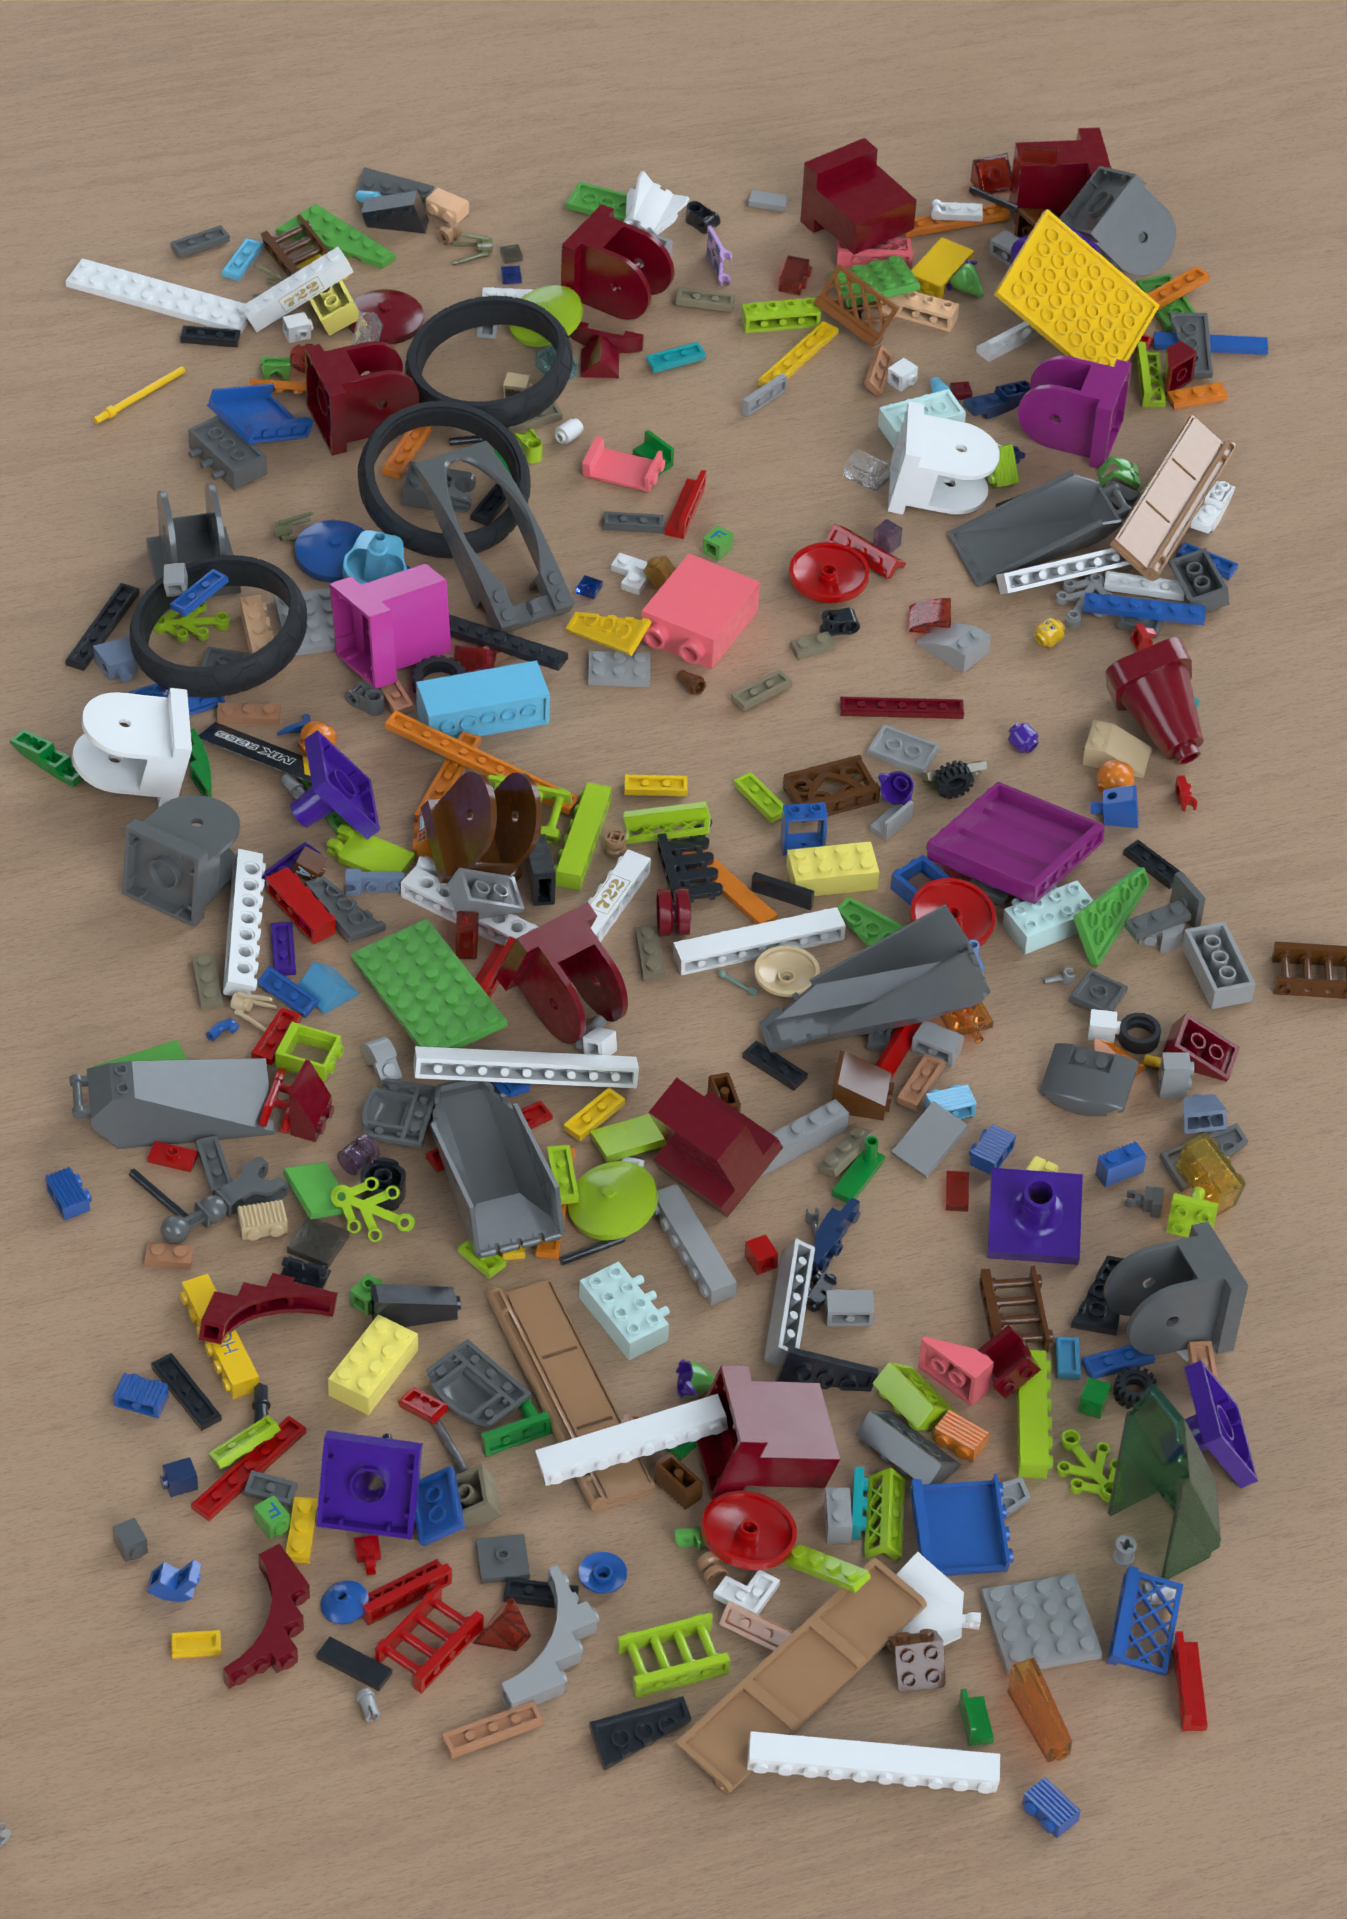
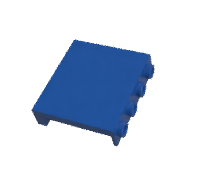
[207,384,314,444]
[909,1474,1013,1576]

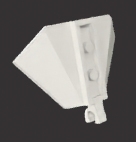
[887,1552,981,1651]

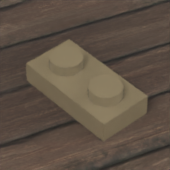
[790,631,836,660]

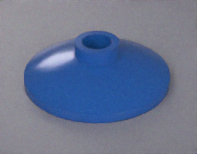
[579,1552,627,1594]
[321,1580,369,1625]

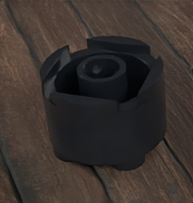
[360,1158,406,1211]

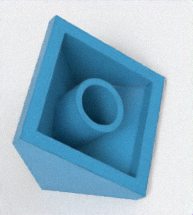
[298,962,359,1015]

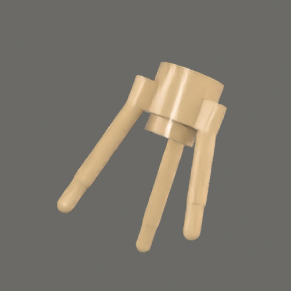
[230,992,277,1032]

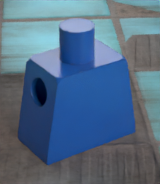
[1091,785,1139,828]

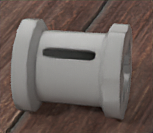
[1113,1535,1137,1567]

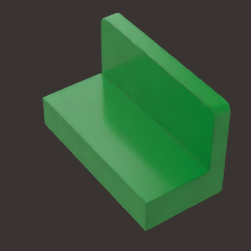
[632,430,674,475]
[959,1688,994,1746]

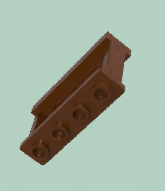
[783,755,880,823]

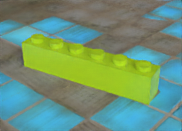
[554,782,612,891]
[1017,1350,1053,1479]

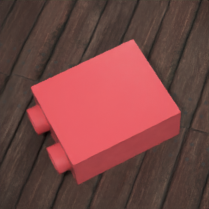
[641,553,760,669]

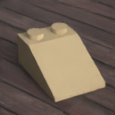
[1083,720,1152,778]

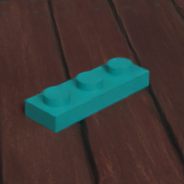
[646,342,706,373]
[851,1467,868,1540]

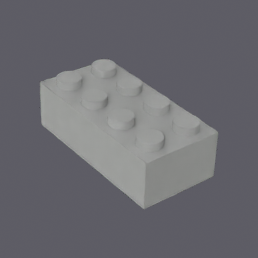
[1182,922,1256,1009]

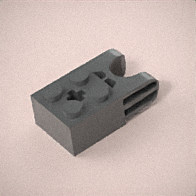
[402,461,476,512]

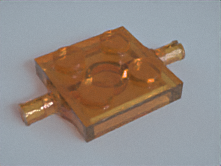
[940,1002,993,1044]

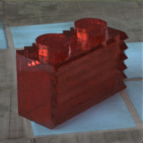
[779,255,812,296]
[455,911,479,960]

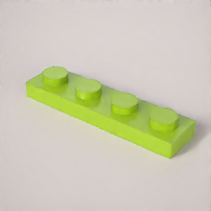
[784,1544,871,1593]

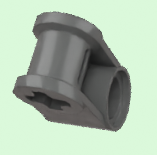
[345,680,384,716]

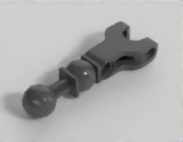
[160,1157,289,1244]

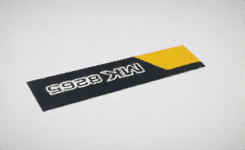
[199,722,312,782]

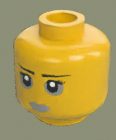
[1034,618,1065,648]

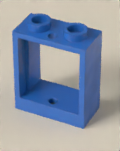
[780,802,828,855]
[890,855,951,906]

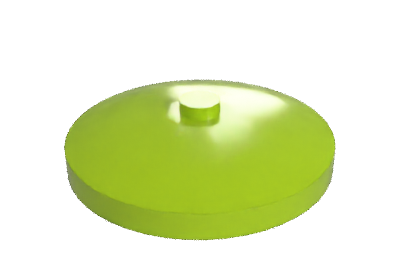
[509,285,583,347]
[568,1161,658,1240]

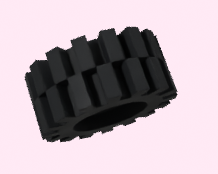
[933,760,974,799]
[1113,1366,1157,1411]

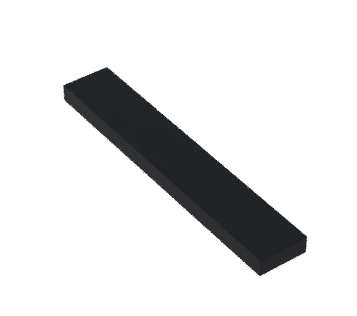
[65,583,140,671]

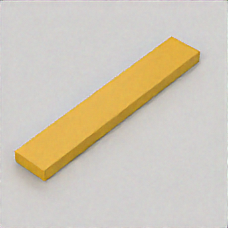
[757,321,839,387]

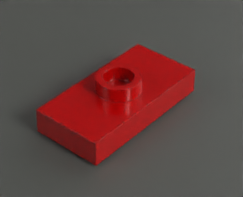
[148,1141,198,1173]
[398,1386,449,1425]

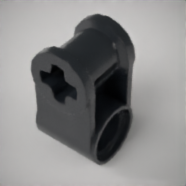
[685,201,721,234]
[819,607,860,637]

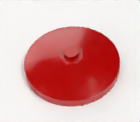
[789,542,870,603]
[910,878,996,947]
[701,1490,797,1570]

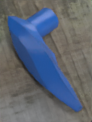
[277,714,311,736]

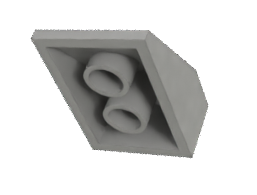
[916,621,991,673]
[447,868,525,920]

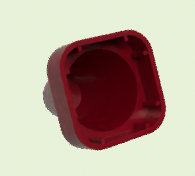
[1105,637,1204,765]

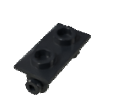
[280,1256,331,1289]
[806,1266,837,1312]

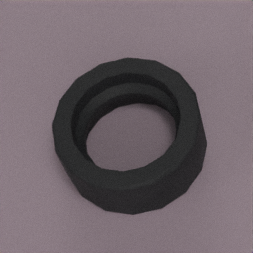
[1118,1013,1161,1054]

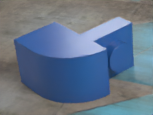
[147,1560,201,1602]

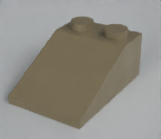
[456,1464,502,1527]

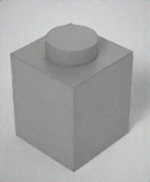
[164,563,188,597]

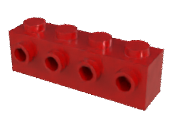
[266,867,336,945]

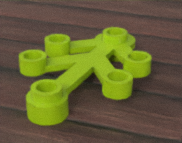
[153,601,231,642]
[331,1177,416,1242]
[1056,1429,1124,1503]

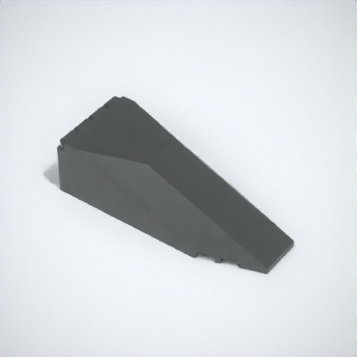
[759,904,990,1052]
[431,1080,565,1258]

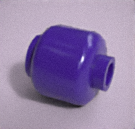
[1008,723,1039,754]

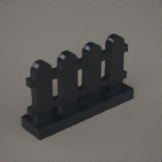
[657,833,723,903]

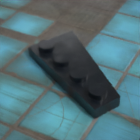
[775,1346,878,1392]
[589,1696,691,1771]

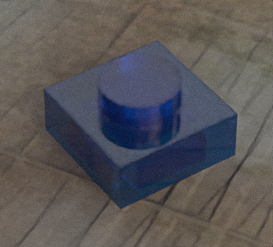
[501,265,522,285]
[576,575,603,599]

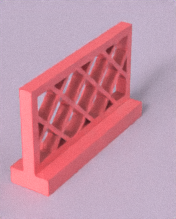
[836,237,913,270]

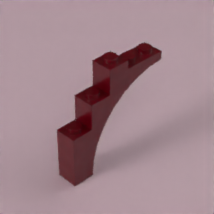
[198,1273,338,1345]
[223,1543,310,1689]

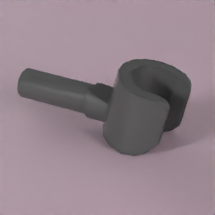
[805,1208,819,1239]

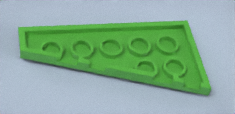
[276,204,395,269]
[1073,867,1150,967]
[838,896,905,947]

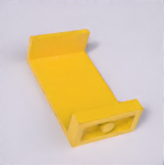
[911,237,974,299]

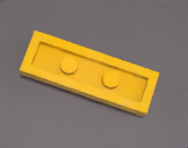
[624,774,688,797]
[563,1088,625,1142]
[286,1497,318,1564]

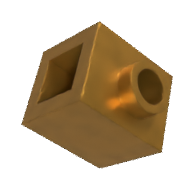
[643,555,676,590]

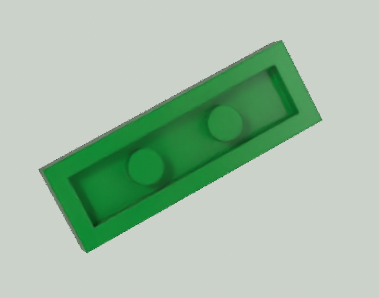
[832,1136,885,1203]
[481,1400,551,1456]

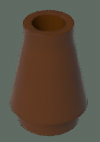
[677,670,706,695]

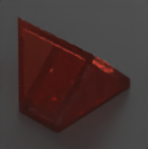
[472,1597,531,1652]

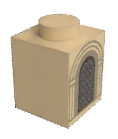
[503,372,533,398]

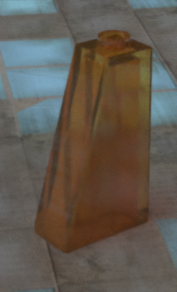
[1007,1657,1072,1763]

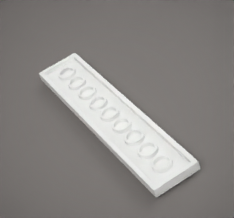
[66,258,249,333]

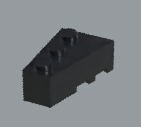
[361,191,429,234]

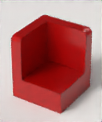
[744,1235,779,1275]

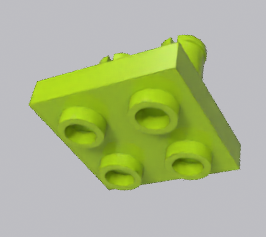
[1166,1187,1219,1238]

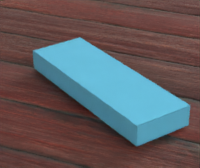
[222,238,263,281]

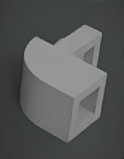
[1139,923,1184,953]
[360,1036,403,1085]

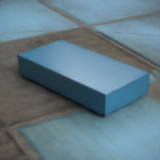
[1055,1337,1081,1379]

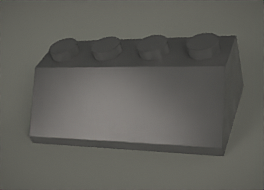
[855,1411,961,1485]

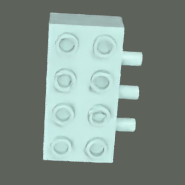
[878,389,966,448]
[1002,881,1094,954]
[579,1261,670,1360]

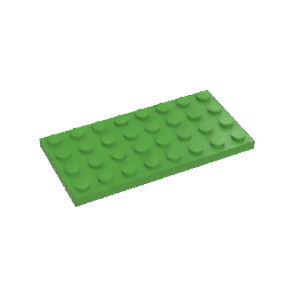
[350,918,508,1048]

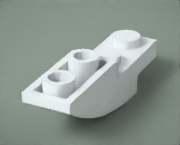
[1190,481,1235,534]

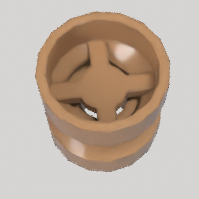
[436,221,462,246]
[605,829,626,859]
[696,1551,728,1586]

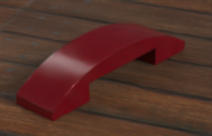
[569,322,644,353]

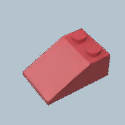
[918,1337,994,1407]

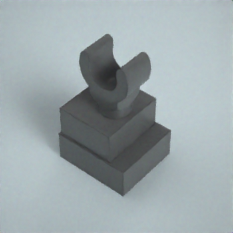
[1125,1186,1164,1218]

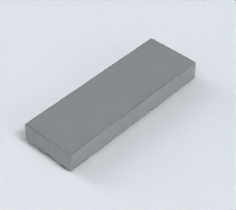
[742,373,787,417]

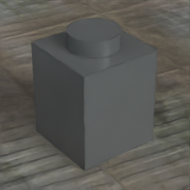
[112,1518,148,1562]

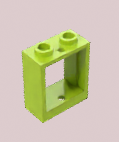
[275,1022,344,1082]

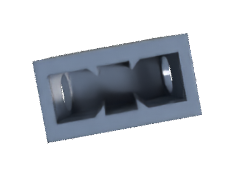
[93,636,137,683]
[1183,1094,1227,1134]

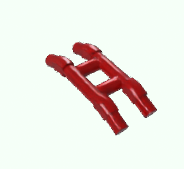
[258,1067,291,1134]

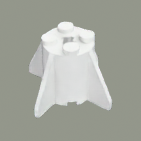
[624,171,690,235]

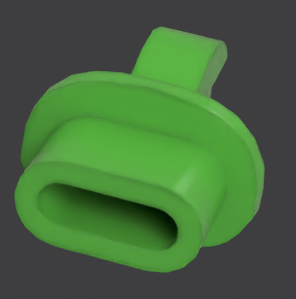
[674,1526,707,1550]

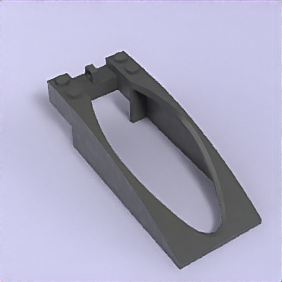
[413,441,575,633]

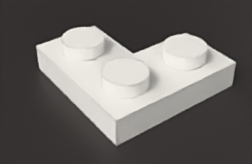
[611,552,649,595]
[713,1570,780,1615]

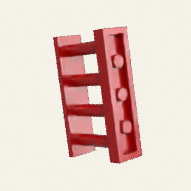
[375,1585,484,1694]

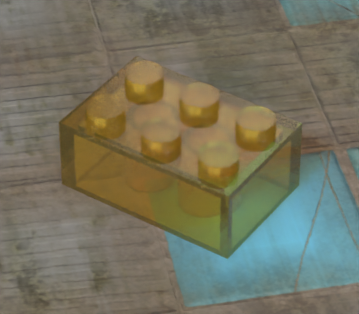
[1175,1132,1246,1216]

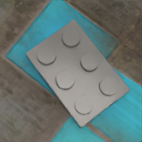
[588,651,650,687]

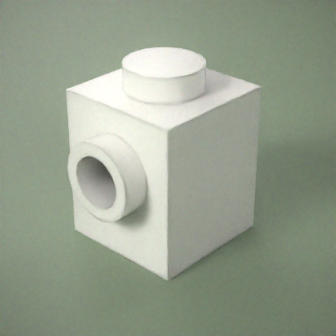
[283,312,313,343]
[887,358,918,392]
[1088,1009,1121,1042]
[583,1026,617,1056]

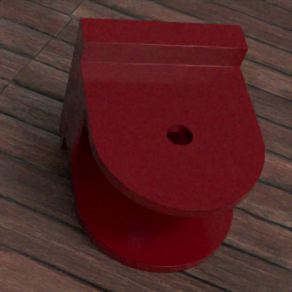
[561,204,674,320]
[305,341,419,456]
[496,902,628,1044]

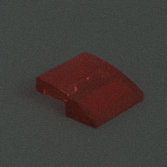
[909,598,951,633]

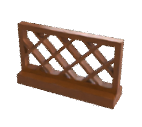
[813,264,900,347]

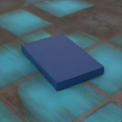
[415,1466,465,1547]

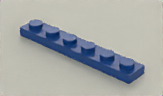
[1083,592,1206,626]

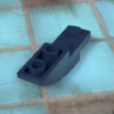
[963,380,1031,419]
[812,1197,861,1276]

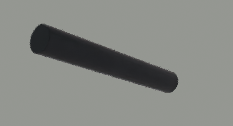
[449,435,485,446]
[559,1238,625,1265]

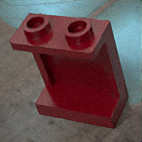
[978,1325,1041,1399]

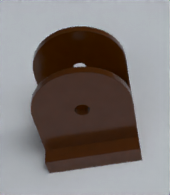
[421,772,542,883]

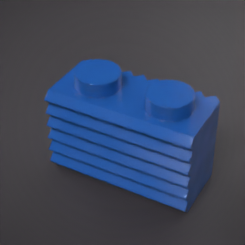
[969,1124,1016,1175]
[1095,1141,1147,1187]
[45,1167,92,1220]
[113,1372,169,1418]
[1022,1777,1081,1838]

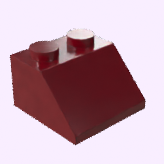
[1163,340,1197,397]

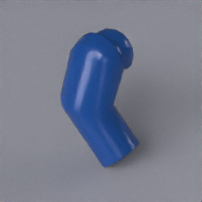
[206,1018,239,1041]

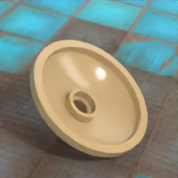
[754,945,820,997]

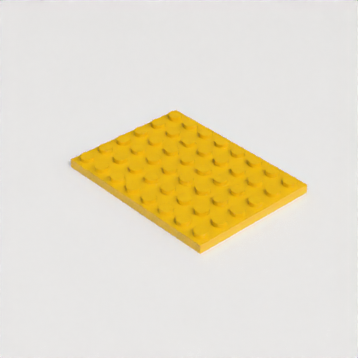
[994,209,1160,367]

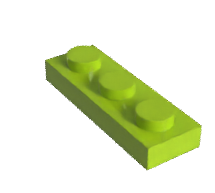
[734,772,784,823]
[547,1145,579,1204]
[208,1415,281,1469]

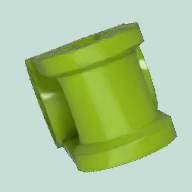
[513,428,542,463]

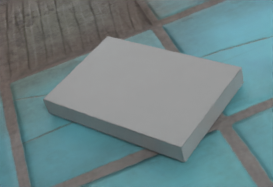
[866,724,940,776]
[891,1101,969,1178]

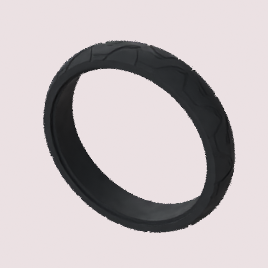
[405,296,573,428]
[358,401,531,558]
[129,555,307,698]

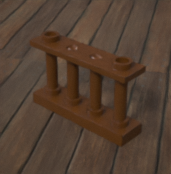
[261,214,330,277]
[1272,941,1347,999]
[979,1266,1053,1353]

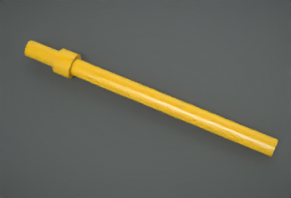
[93,366,186,424]

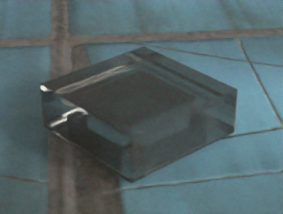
[500,244,523,264]

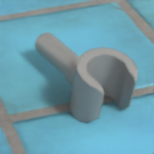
[1044,967,1075,985]

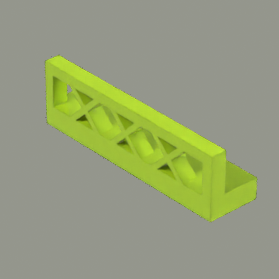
[1136,342,1166,407]
[623,801,711,844]
[864,1467,905,1561]

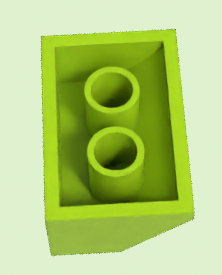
[872,1362,957,1432]

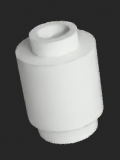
[555,418,584,445]

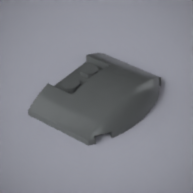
[1039,1043,1139,1116]
[362,1078,436,1148]
[426,1339,532,1428]

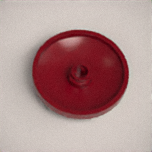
[348,289,424,345]

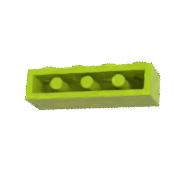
[741,298,821,333]

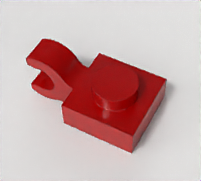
[1174,775,1198,812]
[354,1535,381,1575]

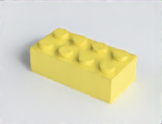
[310,280,362,336]
[786,841,879,896]
[328,1315,418,1415]

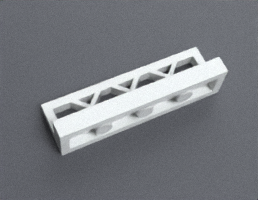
[976,322,1041,362]

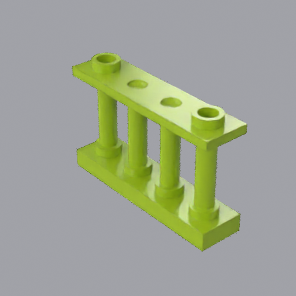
[488,774,572,846]
[617,1613,730,1698]

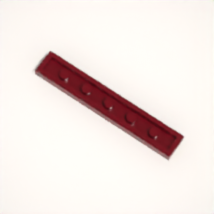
[840,697,964,719]

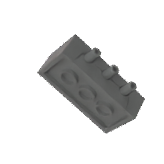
[188,416,267,490]

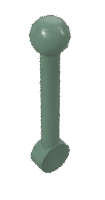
[718,970,757,997]

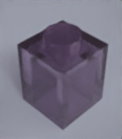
[873,519,902,553]

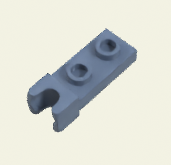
[345,869,404,896]

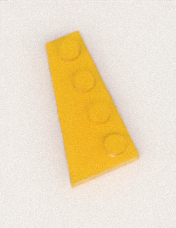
[565,612,652,656]

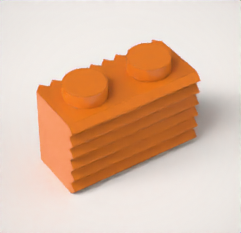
[933,1410,990,1462]

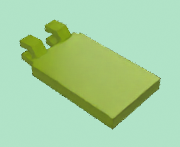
[327,824,415,873]
[590,1114,667,1163]

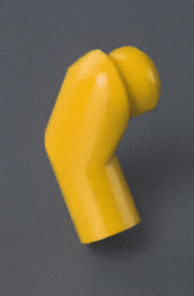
[1143,1054,1161,1075]

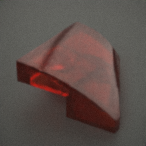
[454,645,497,673]

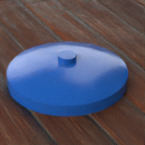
[295,520,365,583]

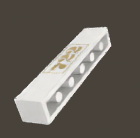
[241,247,354,333]
[588,850,651,942]

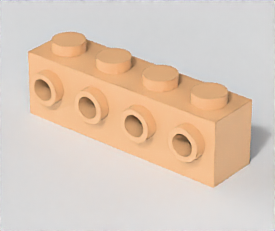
[880,291,959,332]
[240,595,274,655]

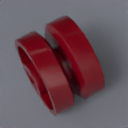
[656,888,691,936]

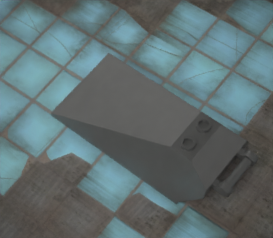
[948,470,1132,587]
[69,1058,274,1149]

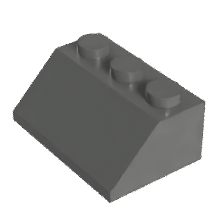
[1168,548,1229,611]

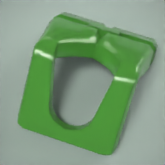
[261,357,292,381]
[1098,456,1141,489]

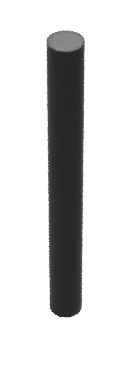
[969,186,1021,213]
[129,1169,189,1217]

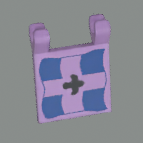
[706,226,732,287]

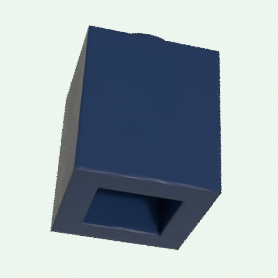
[160,1457,198,1497]

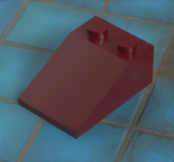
[1161,1013,1240,1081]
[289,1060,334,1142]

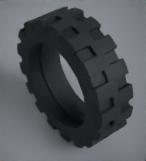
[412,655,466,693]

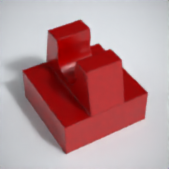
[1130,624,1157,651]

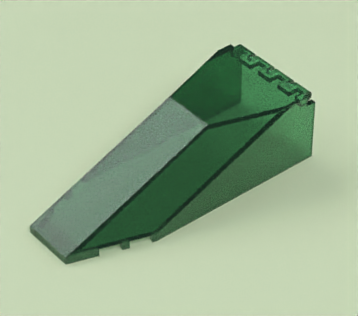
[1108,1384,1221,1580]

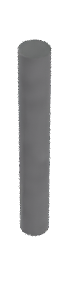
[432,1419,469,1473]

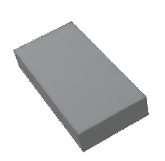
[748,190,788,212]

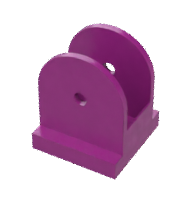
[1018,356,1132,469]

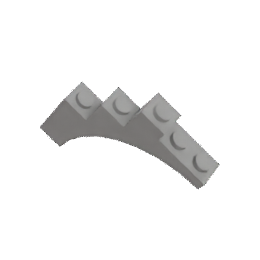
[500,1565,599,1710]

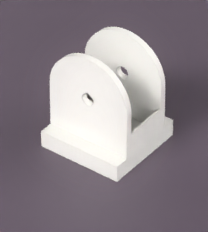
[888,402,1000,515]
[72,688,192,807]

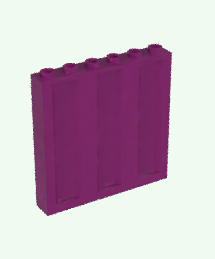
[926,782,1105,904]

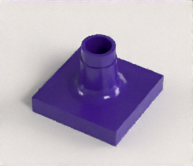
[290,730,380,840]
[987,1168,1083,1265]
[1158,1360,1258,1488]
[316,1430,423,1540]

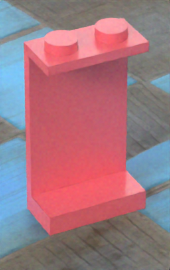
[582,436,665,492]

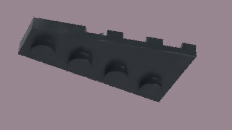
[1071,1255,1125,1336]

